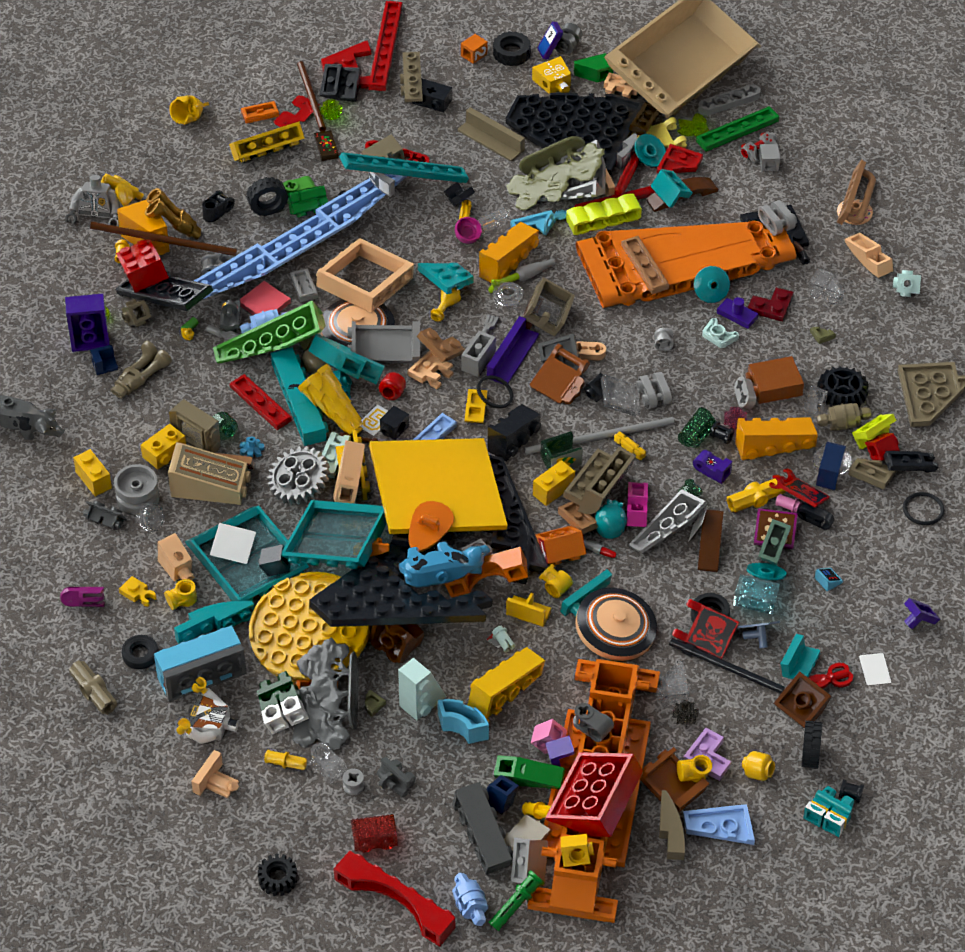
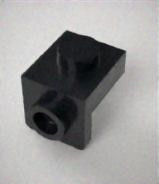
[584,373,614,402]

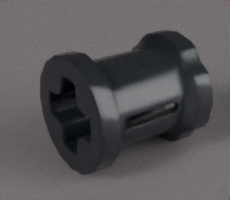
[710,421,735,444]
[838,779,864,803]

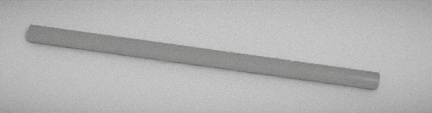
[524,417,675,455]

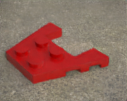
[321,40,371,89]

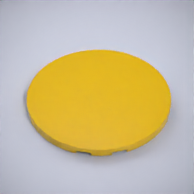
[249,572,371,682]

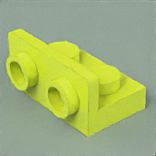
[852,414,896,449]

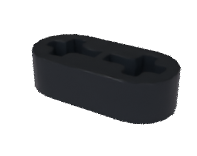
[797,502,835,530]

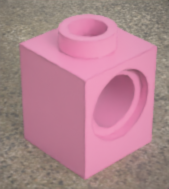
[531,719,567,754]

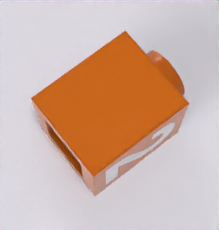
[461,34,488,64]

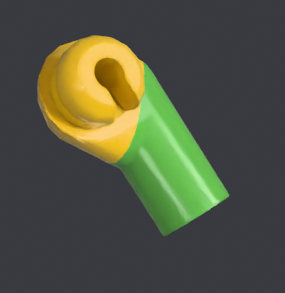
[181,317,199,340]

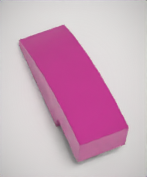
[626,482,648,527]

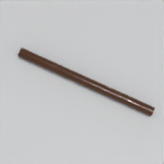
[297,61,326,132]

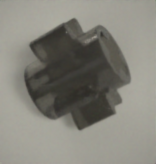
[672,700,699,727]

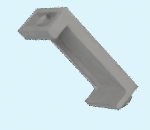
[348,321,420,363]

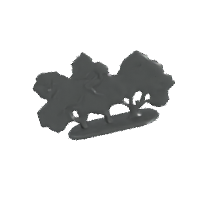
[292,638,359,750]

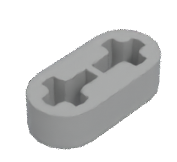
[734,377,756,410]

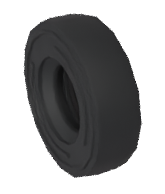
[121,635,159,669]

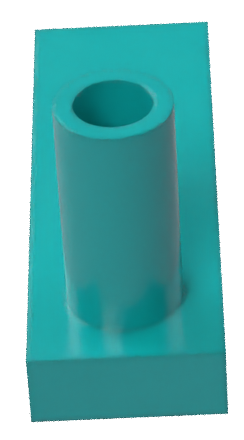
[560,569,612,616]

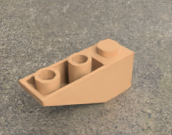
[333,440,365,504]

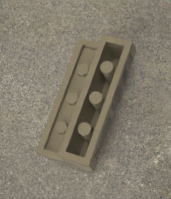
[563,447,636,514]

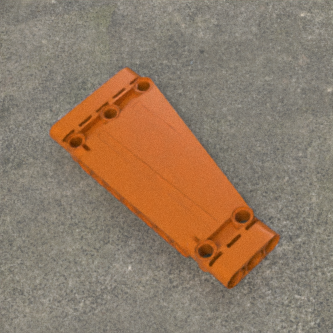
[576,221,796,308]

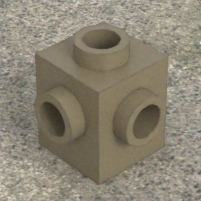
[121,299,151,327]

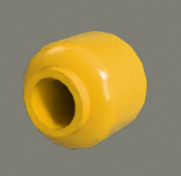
[742,751,775,781]

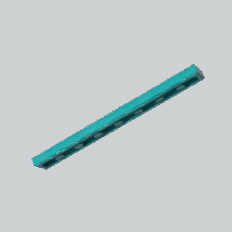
[339,152,469,183]

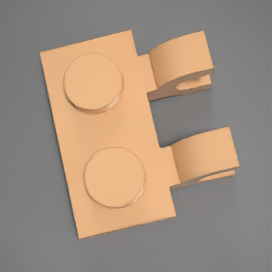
[603,73,638,98]
[407,351,454,389]

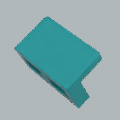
[651,169,693,208]
[780,634,821,679]

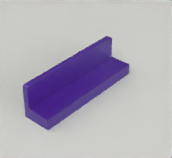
[487,316,539,384]

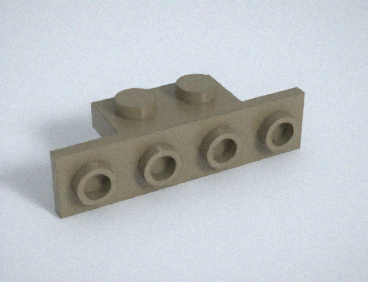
[400,52,423,103]

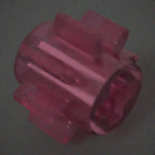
[724,407,747,430]

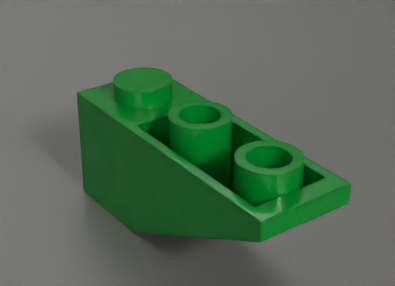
[494,755,565,789]

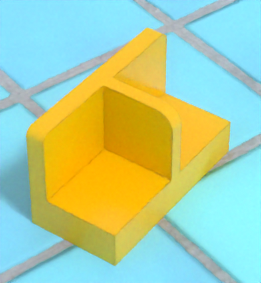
[506,593,551,627]

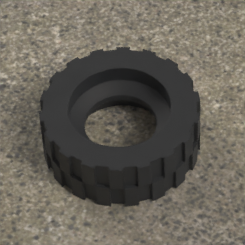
[493,31,531,66]
[246,177,288,216]
[801,721,823,769]

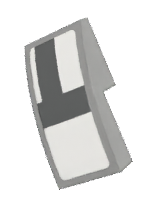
[616,133,637,170]
[368,172,395,197]

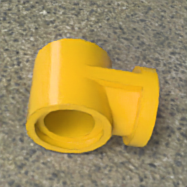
[538,564,573,598]
[164,579,197,610]
[677,755,712,783]

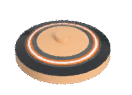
[321,299,395,347]
[575,588,657,661]

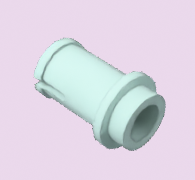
[492,626,516,653]

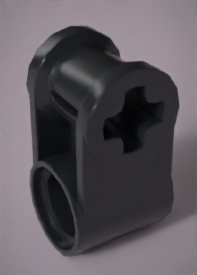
[202,190,235,222]

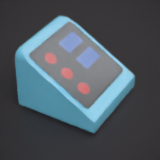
[815,568,843,591]

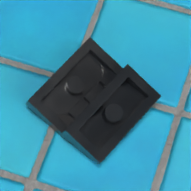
[320,64,362,102]

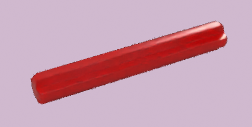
[614,152,640,196]

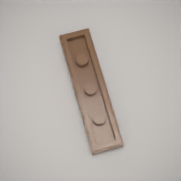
[621,236,669,294]

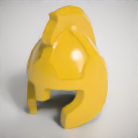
[169,95,209,125]

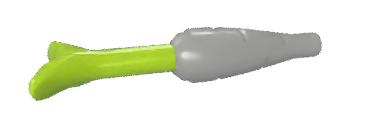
[488,258,556,293]

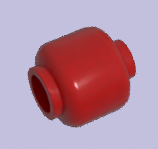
[379,372,406,401]

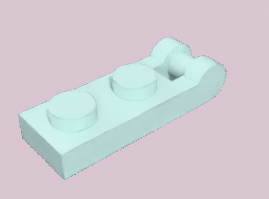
[322,432,351,478]

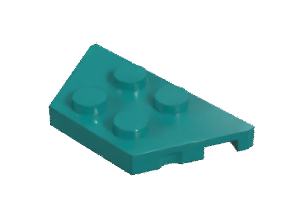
[418,263,474,294]

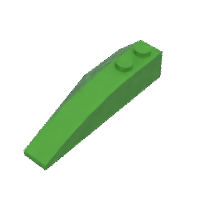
[213,301,326,364]

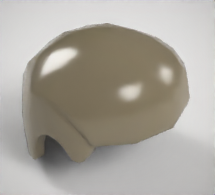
[302,349,331,374]

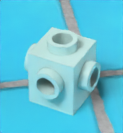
[893,270,921,297]

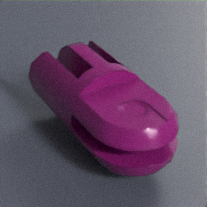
[60,587,105,607]

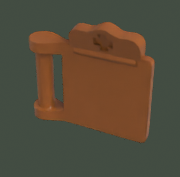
[530,343,590,404]

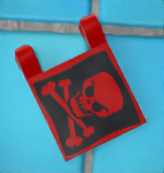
[769,468,830,508]
[672,599,740,659]

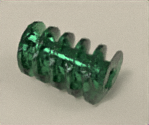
[678,407,716,448]

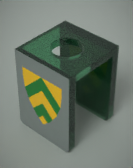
[540,431,583,469]

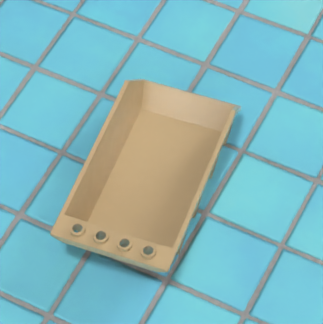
[604,0,761,119]

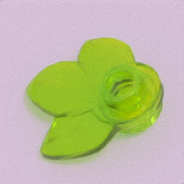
[677,113,709,137]

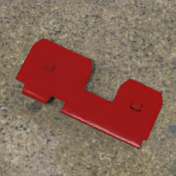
[274,95,320,127]

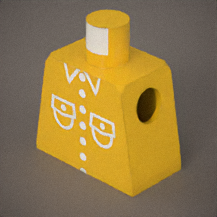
[532,56,571,94]

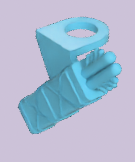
[510,210,567,235]

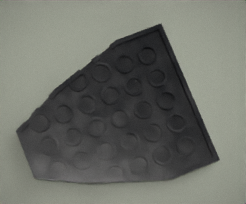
[505,93,644,176]

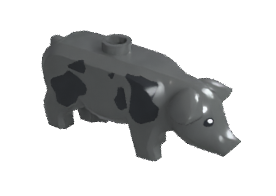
[0,394,65,440]

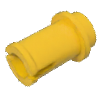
[115,239,130,263]

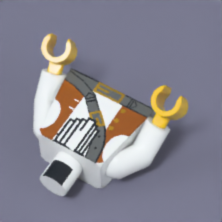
[176,677,239,744]

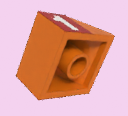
[535,526,586,565]

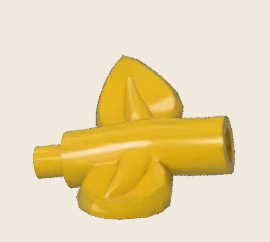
[101,173,144,207]

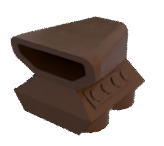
[369,624,425,663]

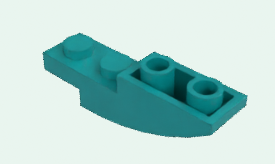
[308,334,385,385]
[174,601,254,644]

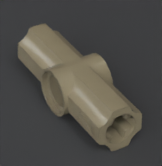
[69,660,117,715]

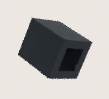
[258,544,291,577]

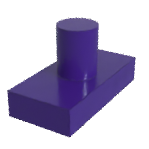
[717,297,758,329]
[904,598,940,629]

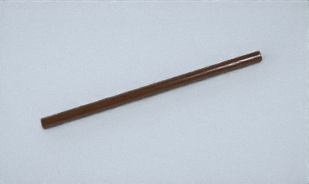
[90,221,237,256]

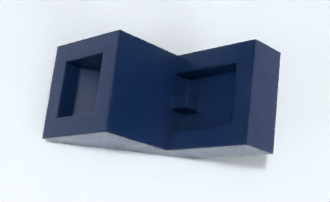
[816,442,846,490]

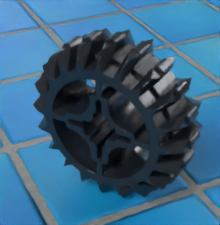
[817,365,869,408]

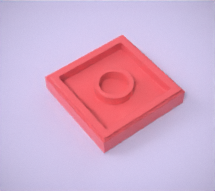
[240,281,291,315]

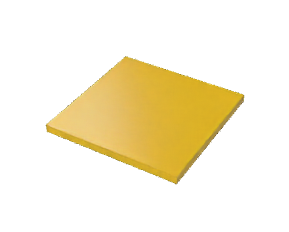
[369,438,507,534]

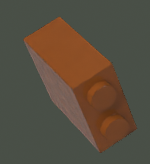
[745,356,804,404]

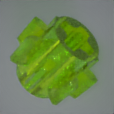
[320,99,342,120]

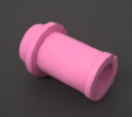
[775,494,802,513]

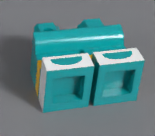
[803,786,854,837]

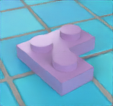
[683,728,731,781]

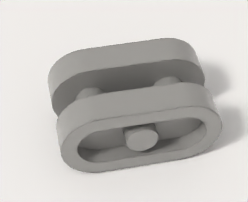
[758,200,797,236]
[636,372,672,409]

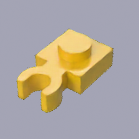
[119,576,156,607]

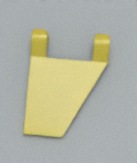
[631,117,687,148]

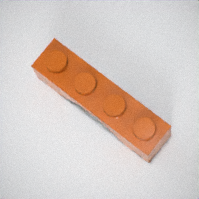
[445,547,528,598]

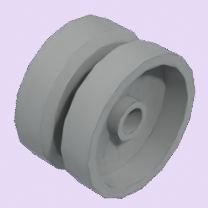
[114,464,159,515]

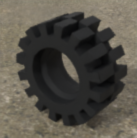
[258,854,298,896]

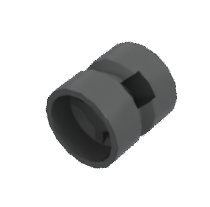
[555,23,583,55]

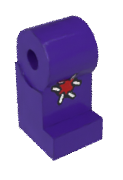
[693,450,733,484]

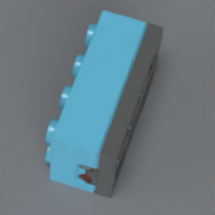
[154,626,247,702]

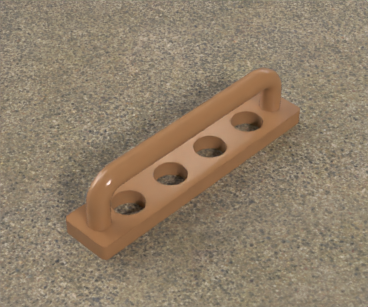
[837,159,876,225]

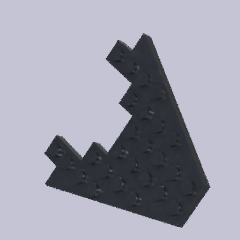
[391,455,548,585]
[309,542,493,627]

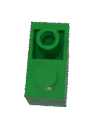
[573,53,613,82]

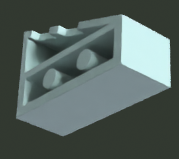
[398,658,446,721]

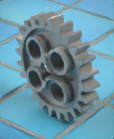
[267,446,330,505]

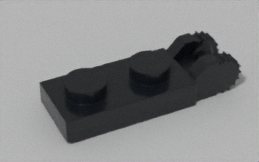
[883,451,939,473]

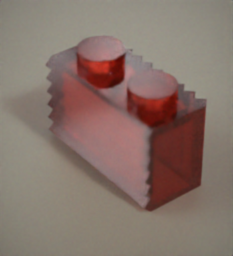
[351,814,398,853]

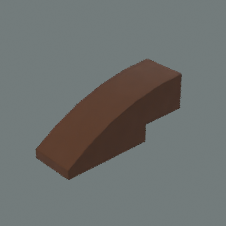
[698,510,724,572]

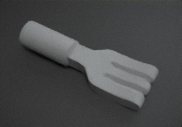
[482,314,499,334]
[206,325,239,341]

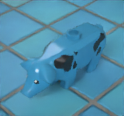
[399,542,490,588]

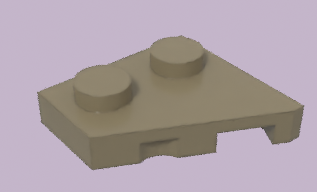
[848,458,897,490]

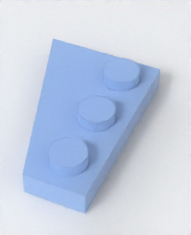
[683,804,755,845]

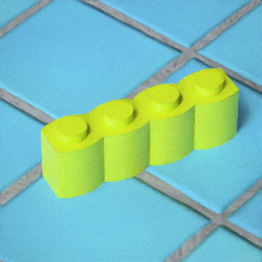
[566,194,642,235]

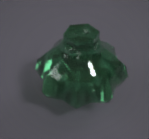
[678,479,703,497]

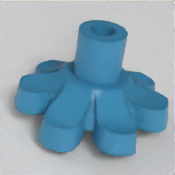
[239,436,265,458]

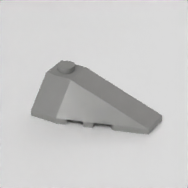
[629,489,707,554]

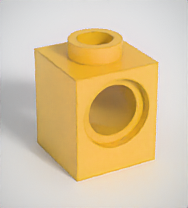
[561,834,594,867]

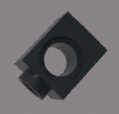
[380,406,409,440]

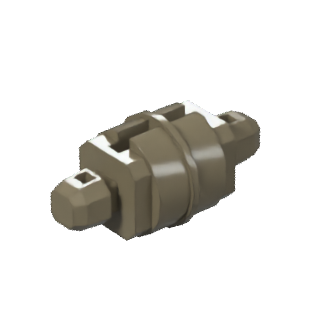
[817,403,872,431]

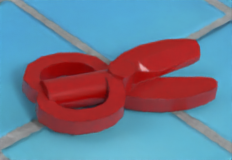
[808,662,853,689]

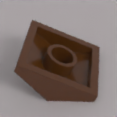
[773,671,832,728]

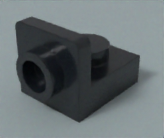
[444,182,475,206]

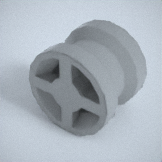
[654,328,673,351]
[343,769,364,795]

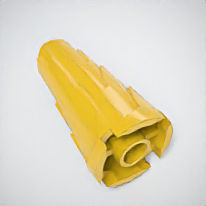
[298,364,363,435]

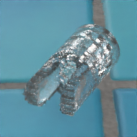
[476,208,509,235]

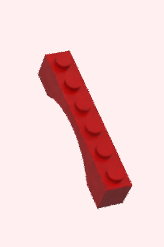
[334,850,456,947]

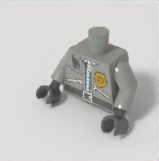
[65,175,120,227]

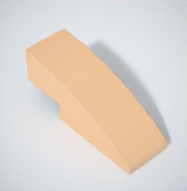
[845,233,893,278]

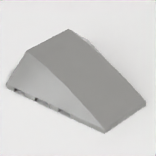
[532,140,606,202]

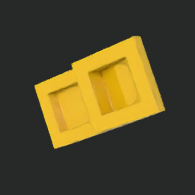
[464,389,488,423]

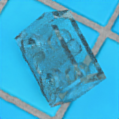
[733,574,780,615]

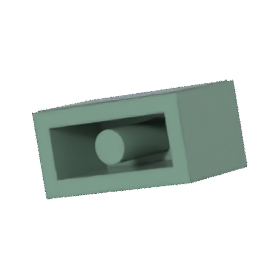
[758,519,791,566]

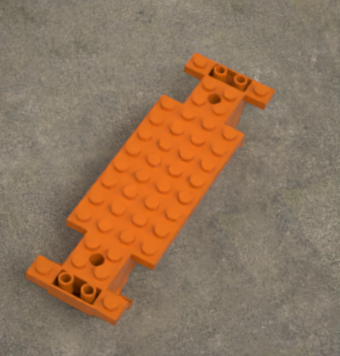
[527,659,660,923]

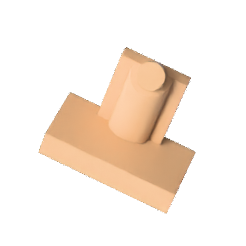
[191,750,239,798]

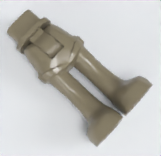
[111,340,172,399]

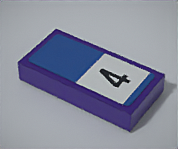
[537,21,563,59]

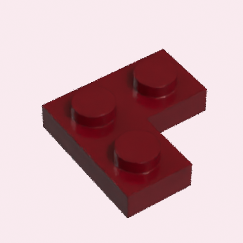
[748,287,794,322]

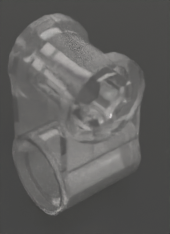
[311,743,348,784]

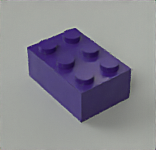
[65,294,110,352]

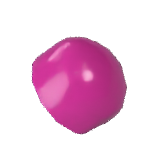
[454,217,482,244]

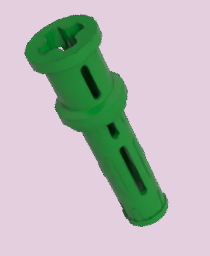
[488,870,545,931]

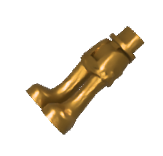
[145,188,201,240]

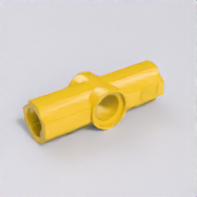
[726,479,786,513]

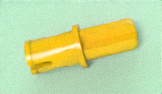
[264,750,307,770]
[522,802,551,819]

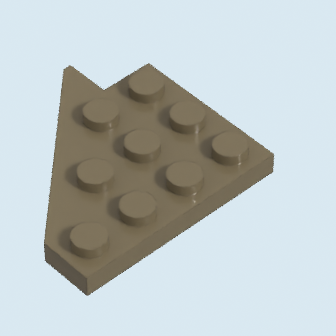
[898,362,965,427]

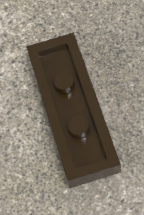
[629,102,660,136]

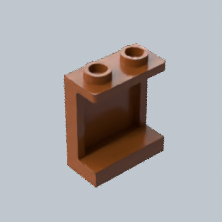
[640,747,709,813]

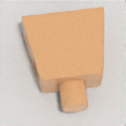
[158,533,195,581]

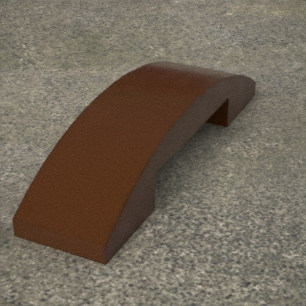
[646,177,719,212]

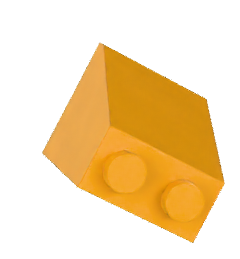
[117,199,170,255]

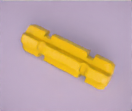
[459,200,471,219]
[614,431,646,460]

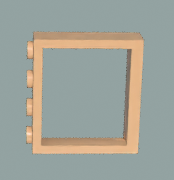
[316,238,414,313]

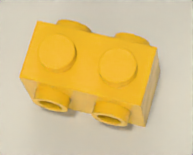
[141,424,186,470]

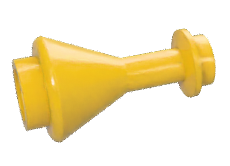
[431,287,461,322]

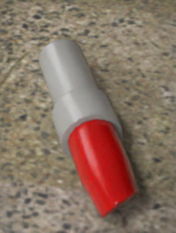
[584,540,616,558]

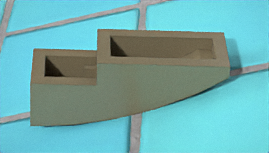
[659,790,685,860]

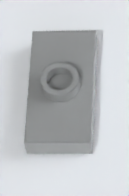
[290,268,318,302]

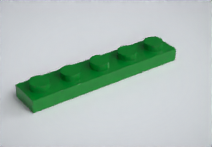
[696,106,779,152]

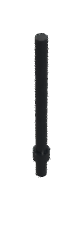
[669,638,785,694]

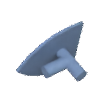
[737,621,780,648]

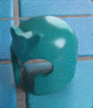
[595,499,627,539]

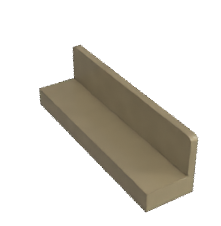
[458,107,525,161]

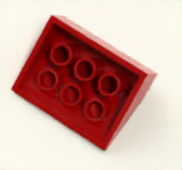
[545,752,643,837]

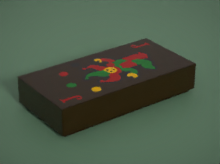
[314,130,339,161]

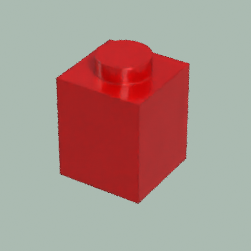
[865,433,900,461]

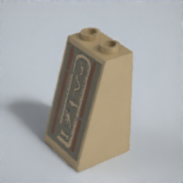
[168,442,251,505]

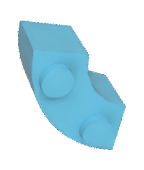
[437,699,489,744]

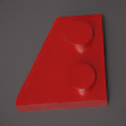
[657,144,703,173]

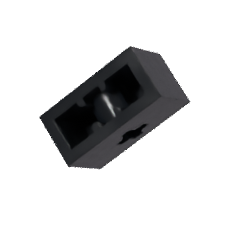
[412,78,452,113]

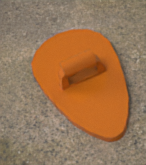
[408,501,454,552]

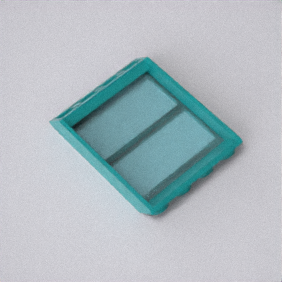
[282,500,387,569]
[185,505,309,601]

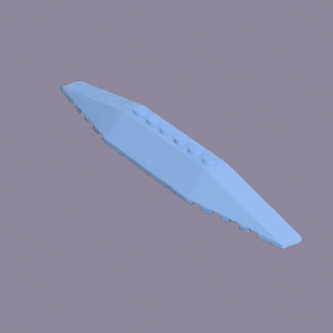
[194,174,407,299]

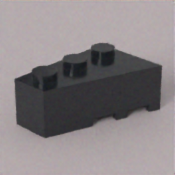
[487,404,541,462]

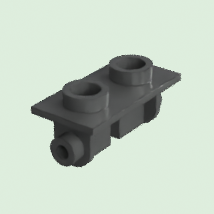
[83,501,127,529]

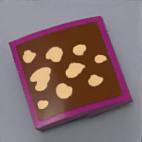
[753,508,797,549]

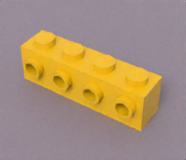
[229,122,305,162]

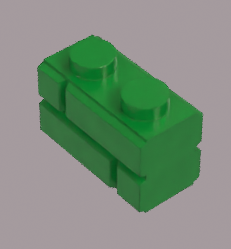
[287,185,328,217]

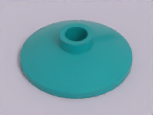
[635,134,666,167]
[694,266,730,303]
[746,563,787,584]

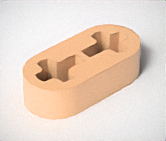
[577,341,606,361]

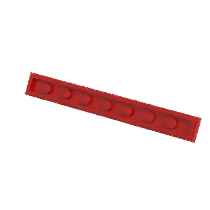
[368,1,403,91]

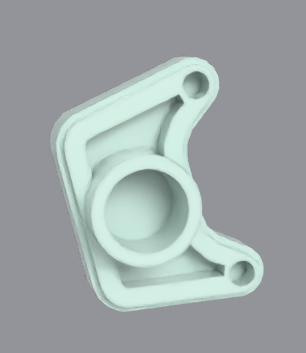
[702,318,739,348]

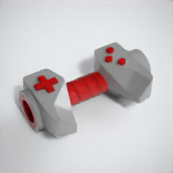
[740,131,779,163]

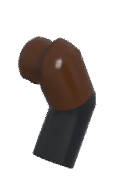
[792,241,810,265]

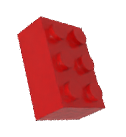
[116,239,169,293]

